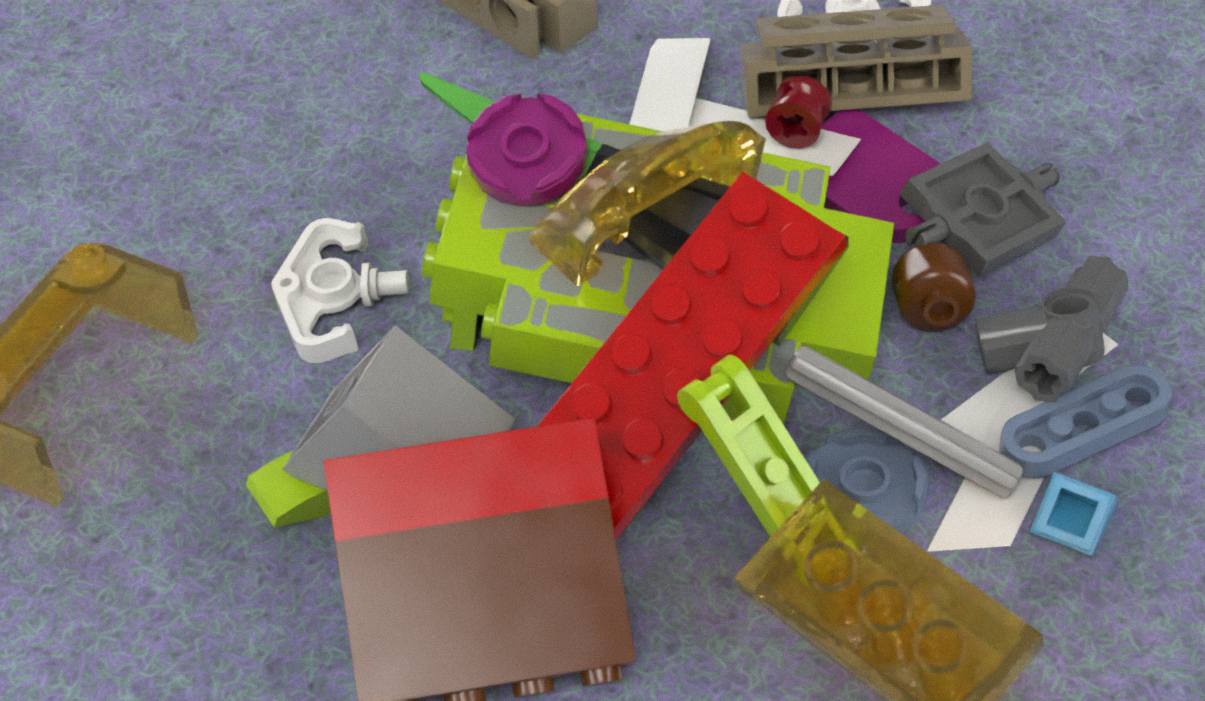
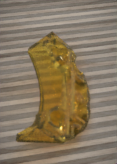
[529,121,766,286]

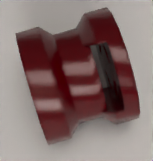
[765,76,832,149]

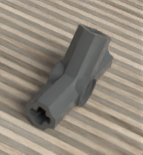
[975,256,1128,402]

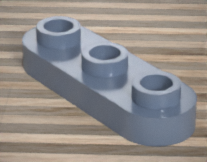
[999,365,1172,478]

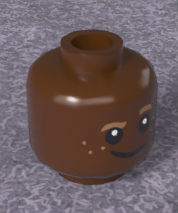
[891,243,977,332]

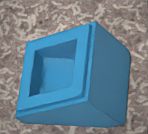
[1030,472,1119,557]

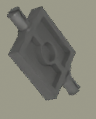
[900,142,1066,277]

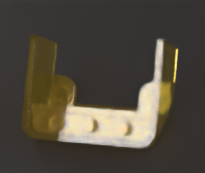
[0,243,198,507]

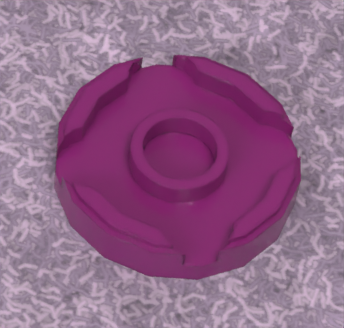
[466,93,588,206]

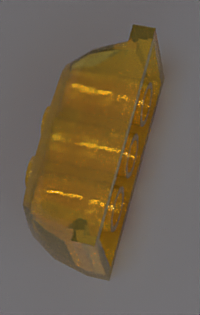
[735,479,1044,701]

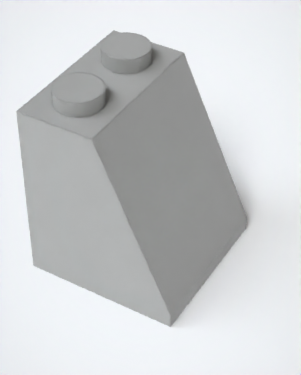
[282,325,515,491]

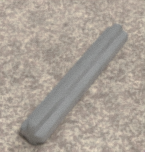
[785,345,1023,498]

